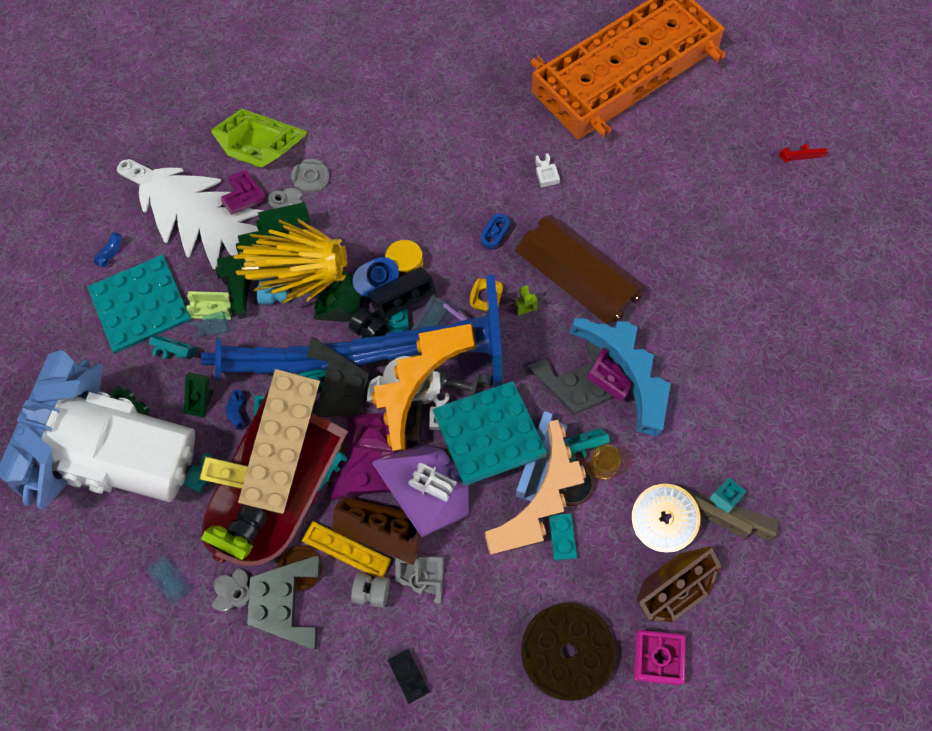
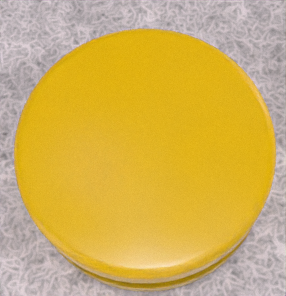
[385,240,423,278]

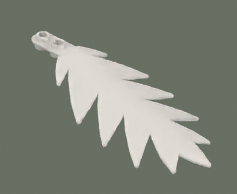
[117,159,263,269]

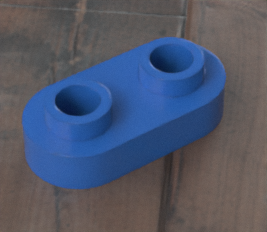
[481,213,510,250]

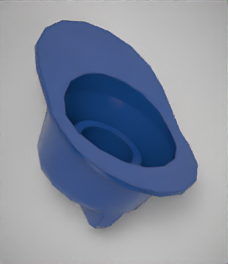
[352,257,399,297]

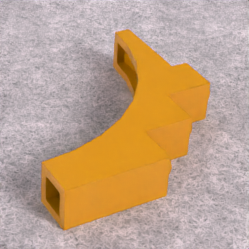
[372,324,477,451]

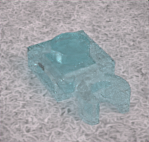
[190,311,229,337]

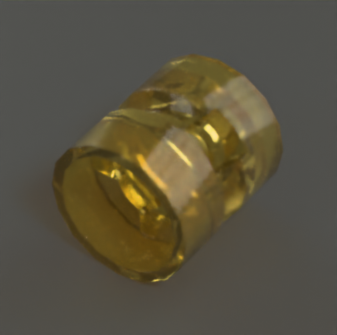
[589,445,621,481]

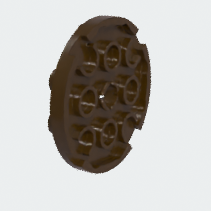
[521,603,616,701]

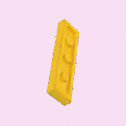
[302,521,392,577]

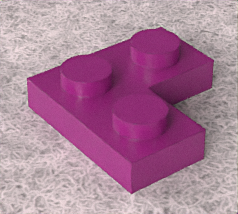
[221,170,266,215]

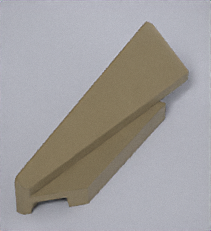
[673,484,779,542]

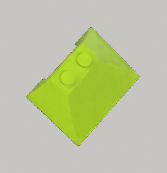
[212,108,307,168]

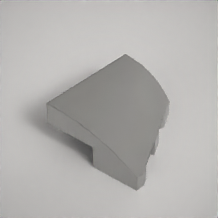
[395,555,444,603]

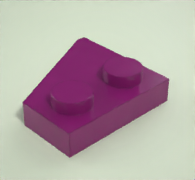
[586,347,632,402]

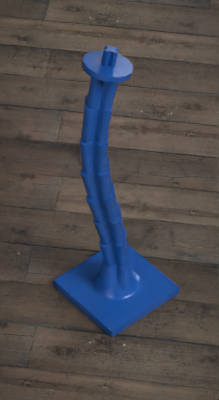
[201,275,502,388]

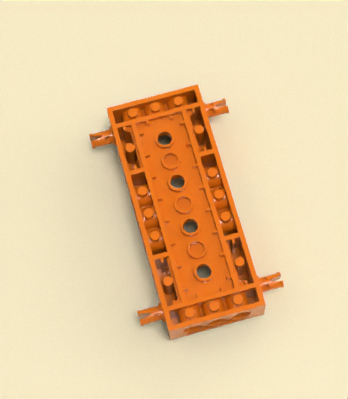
[530,0,726,140]

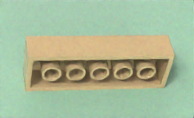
[238,369,320,514]

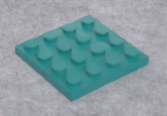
[87,254,192,354]
[432,381,547,486]

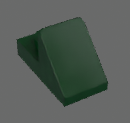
[184,372,214,418]

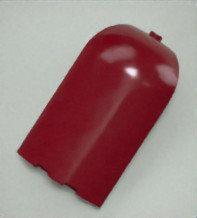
[202,392,348,566]

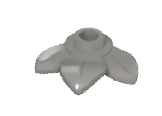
[268,188,303,209]
[211,568,250,612]

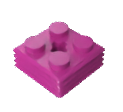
[634,630,685,685]

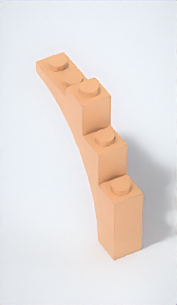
[484,420,586,554]

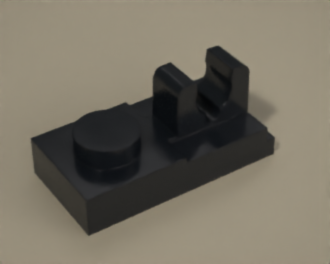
[405,400,424,445]
[388,648,430,704]

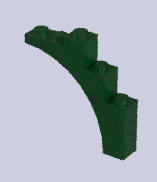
[215,202,311,319]

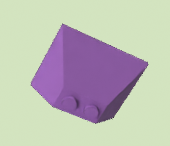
[372,444,469,537]

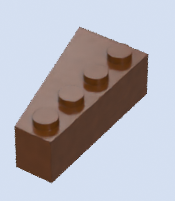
[332,496,425,565]

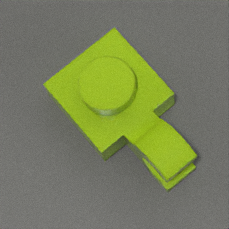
[515,285,538,316]

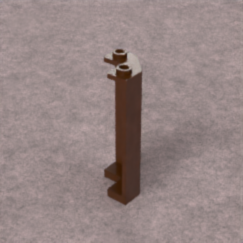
[515,215,645,325]

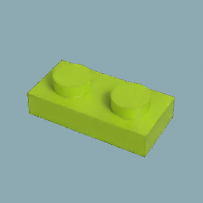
[201,525,253,560]

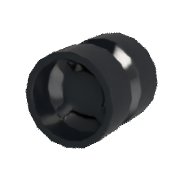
[348,307,388,338]
[227,504,268,545]

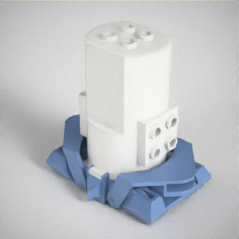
[0,350,195,510]

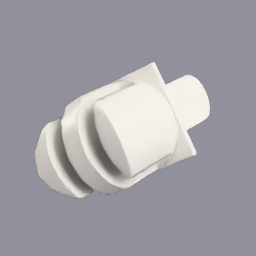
[408,463,457,502]

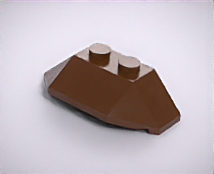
[637,547,722,622]

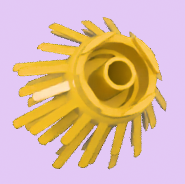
[234,219,347,304]

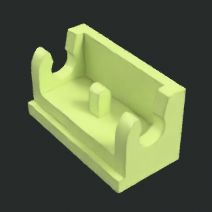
[186,291,233,320]

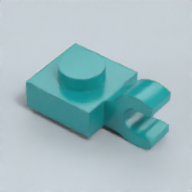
[184,452,213,494]

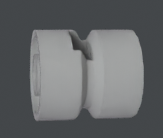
[351,573,390,608]

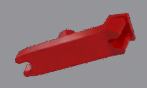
[779,144,829,163]

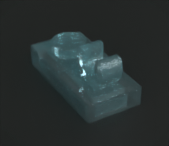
[411,295,451,330]
[145,555,191,605]

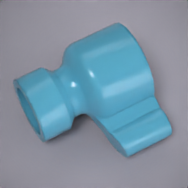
[257,278,288,305]

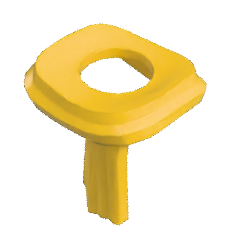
[469,278,503,312]

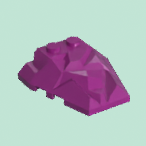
[331,413,409,500]

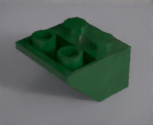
[313,271,361,322]

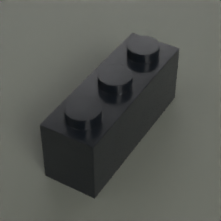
[367,267,436,320]

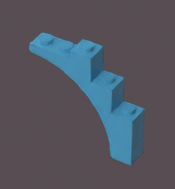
[569,318,671,437]

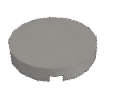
[291,159,329,194]

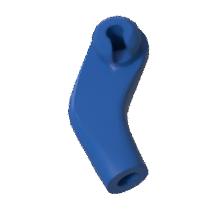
[94,232,122,267]
[226,390,245,430]

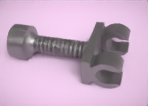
[437,371,492,396]

